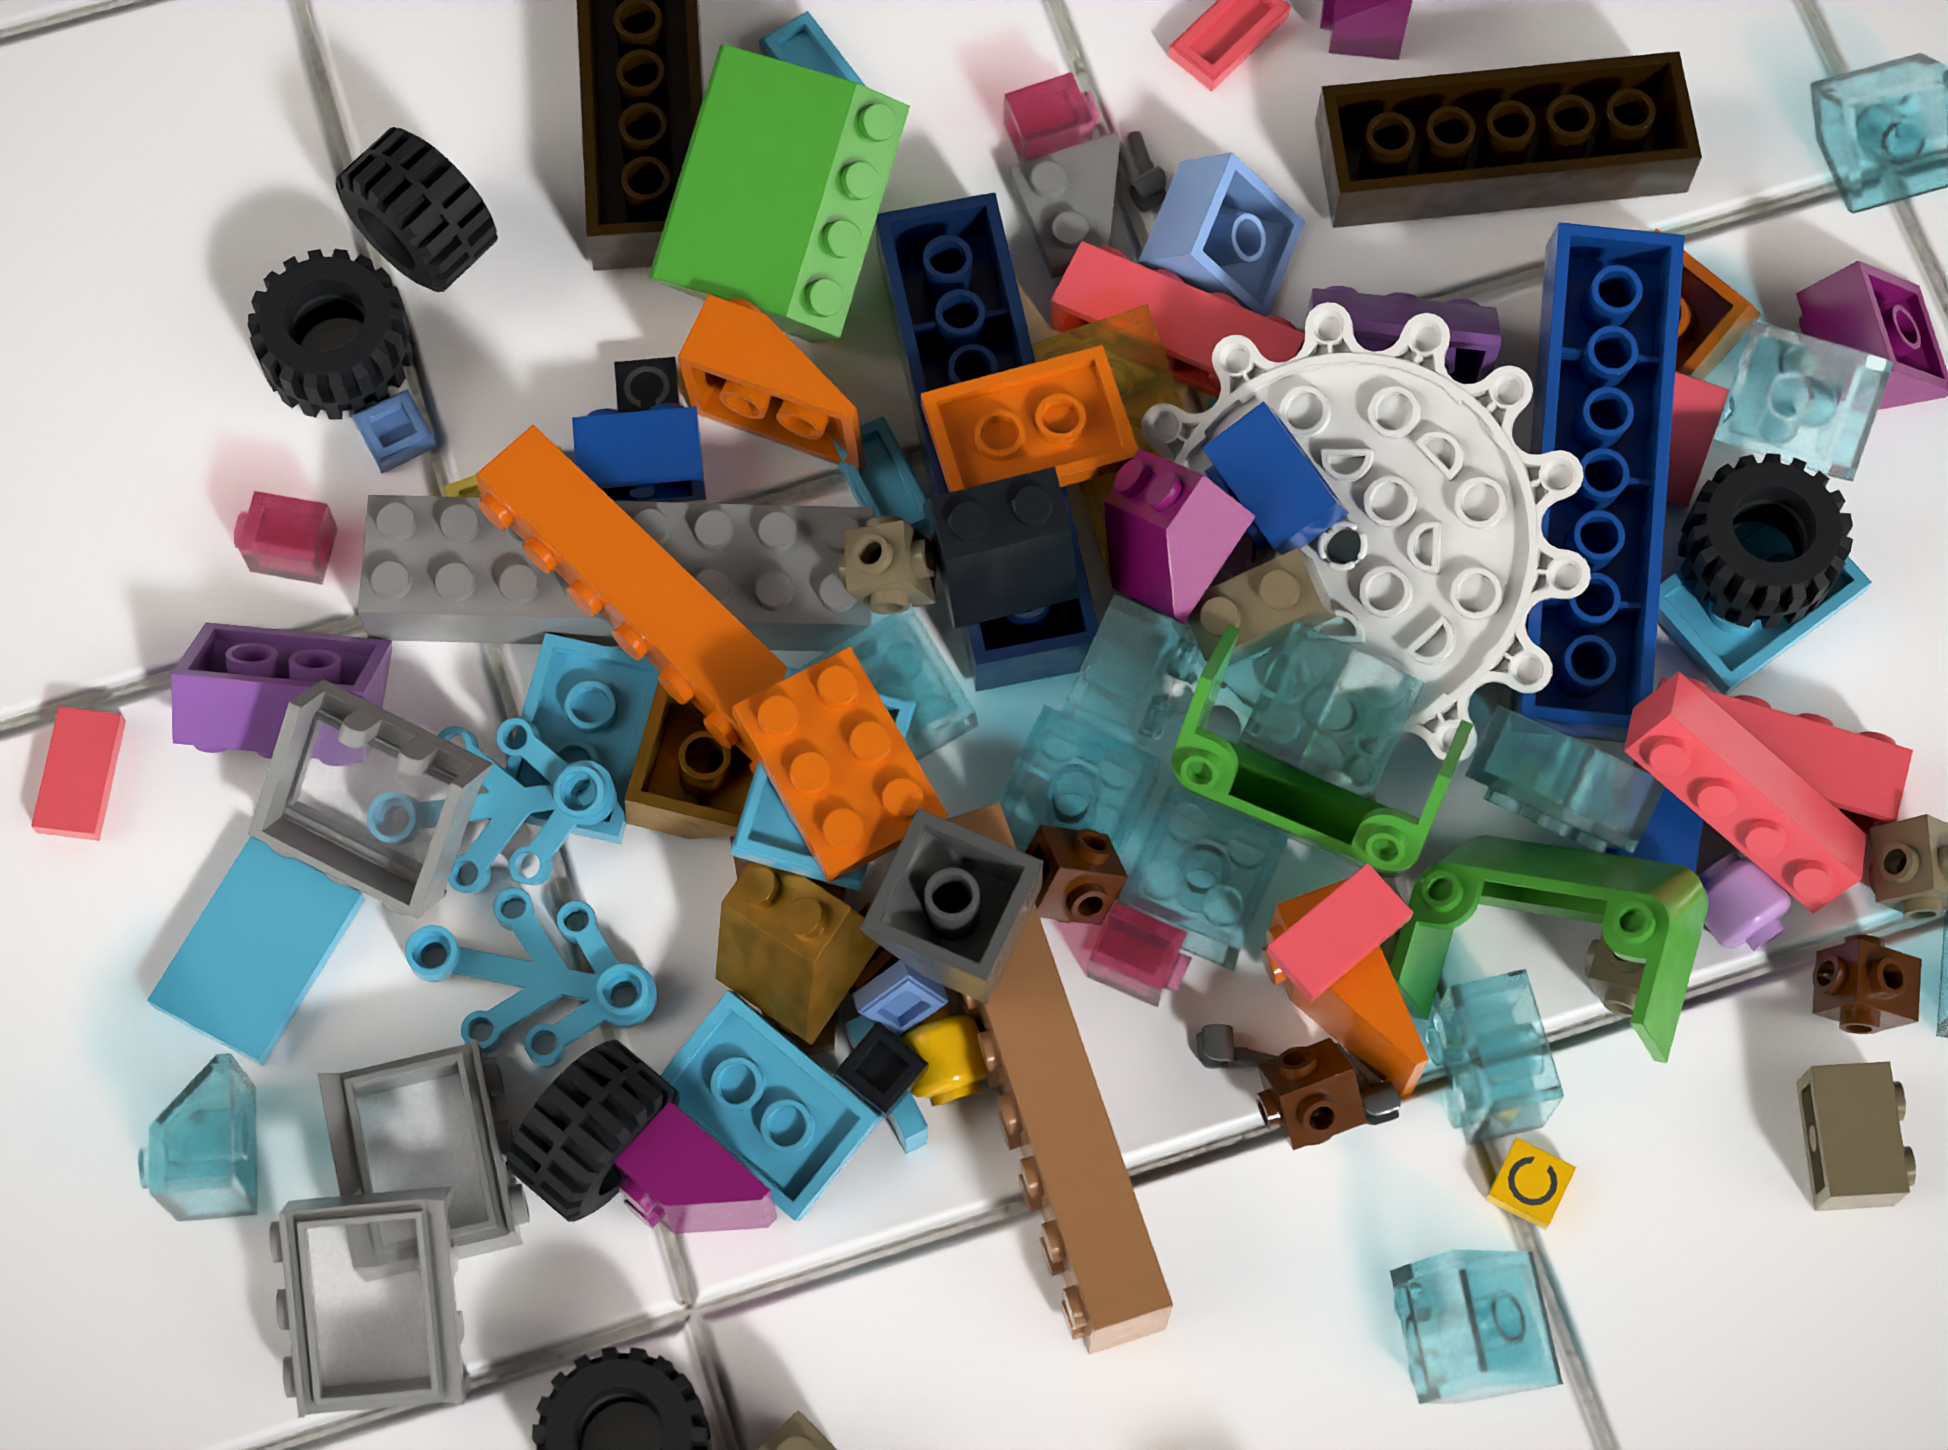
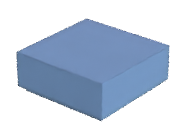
[352,389,437,474]
[852,960,949,1038]

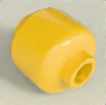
[898,1005,986,1107]

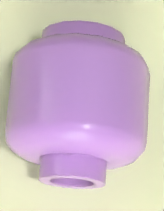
[1698,852,1791,952]

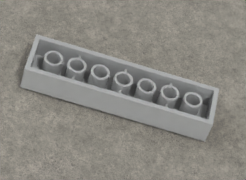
[357,495,875,653]

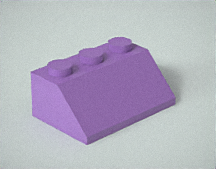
[1306,285,1502,384]
[171,622,392,766]

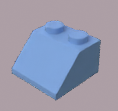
[1138,152,1306,317]

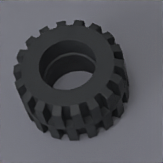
[335,127,498,292]
[247,248,414,420]
[1678,453,1853,629]
[505,1039,680,1222]
[532,1346,711,1450]

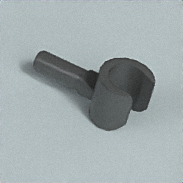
[1127,131,1167,212]
[1196,1024,1278,1069]
[1335,1043,1401,1125]

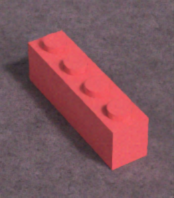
[1050,241,1305,398]
[1624,672,1867,914]
[1632,677,1913,837]

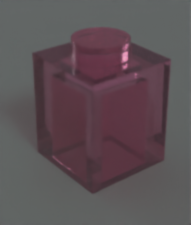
[1004,72,1099,163]
[234,491,338,585]
[1086,902,1192,1008]

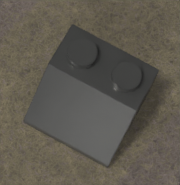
[861,808,1043,1004]

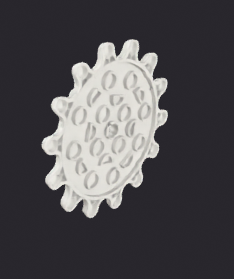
[1104,302,1591,793]

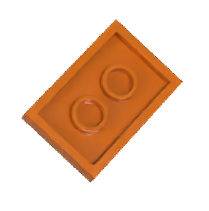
[921,345,1139,493]
[732,647,948,883]

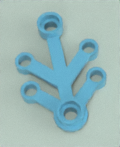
[368,718,617,894]
[405,888,657,1068]

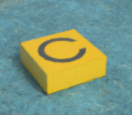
[1485,1137,1577,1230]

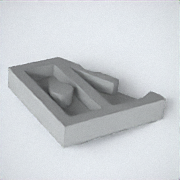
[1009,132,1120,279]

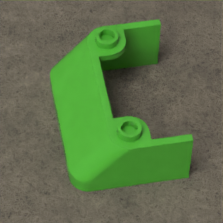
[1171,624,1474,878]
[1390,835,1709,1063]

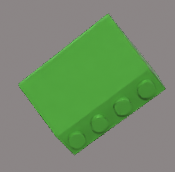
[648,44,910,342]

